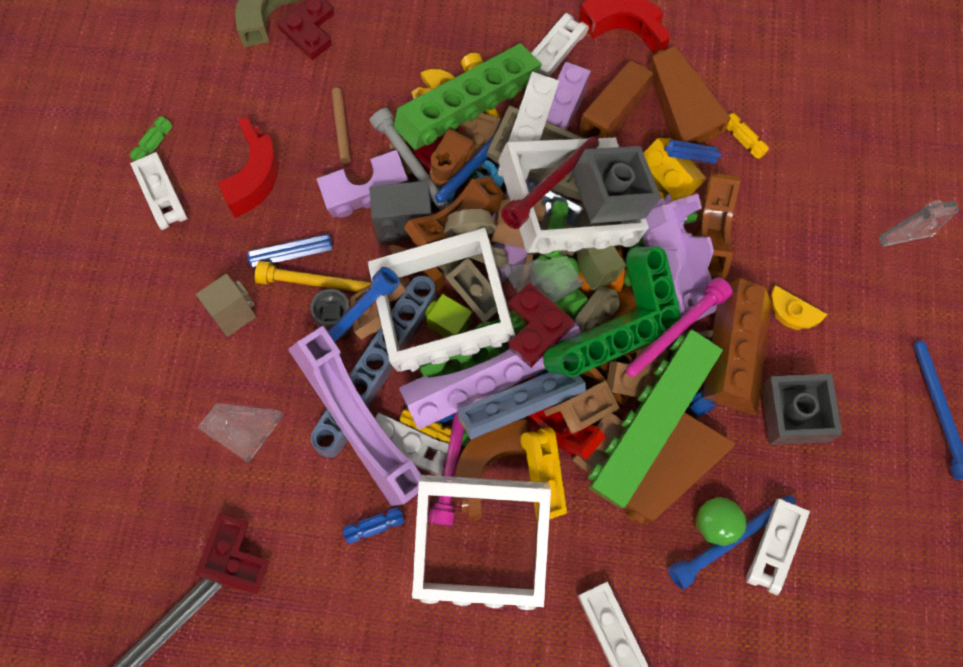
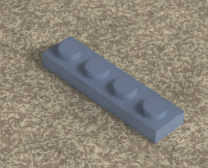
[456,372,586,439]

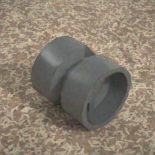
[310,289,353,338]

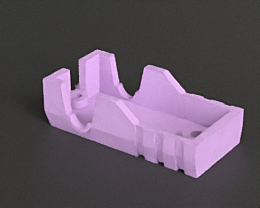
[643,194,717,321]

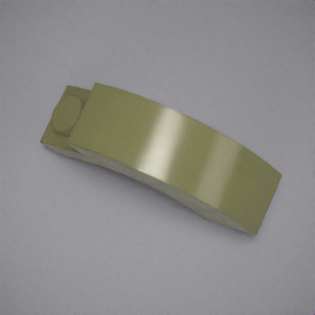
[235,0,303,47]
[577,221,626,291]

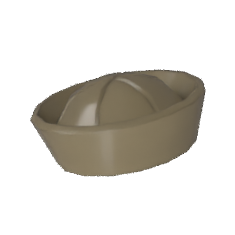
[444,209,496,237]

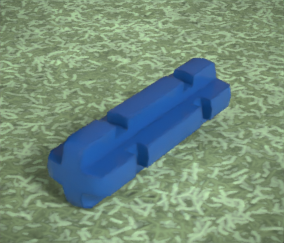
[343,507,404,544]

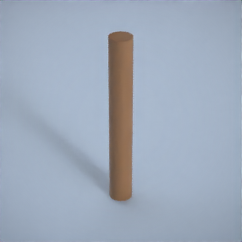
[331,88,351,164]

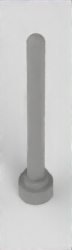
[369,108,450,211]

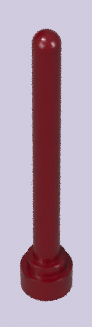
[501,137,599,229]

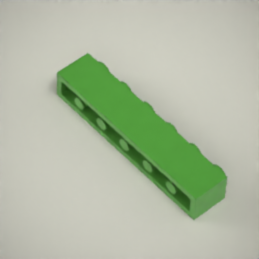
[587,329,723,508]

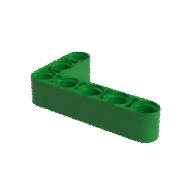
[543,246,681,377]

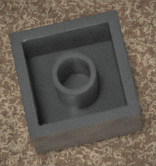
[572,146,661,223]
[369,181,431,245]
[761,374,842,445]

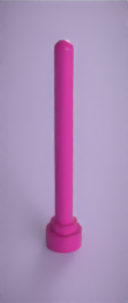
[626,277,733,377]
[428,412,464,526]

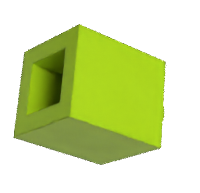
[425,294,473,338]

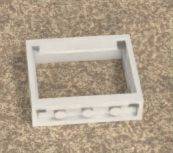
[498,138,649,254]
[368,227,516,372]
[412,475,551,610]

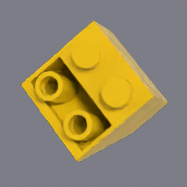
[644,138,707,201]

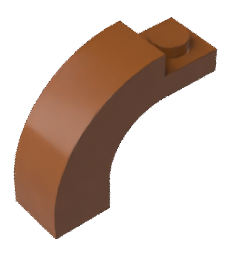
[697,173,741,279]
[404,176,507,247]
[455,420,527,521]

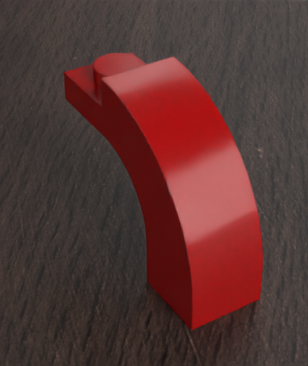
[579,0,670,54]
[217,116,279,218]
[501,376,606,460]

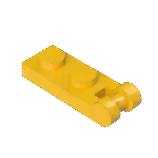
[521,427,567,520]

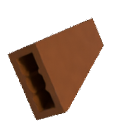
[649,46,731,145]
[578,60,653,139]
[621,413,735,526]

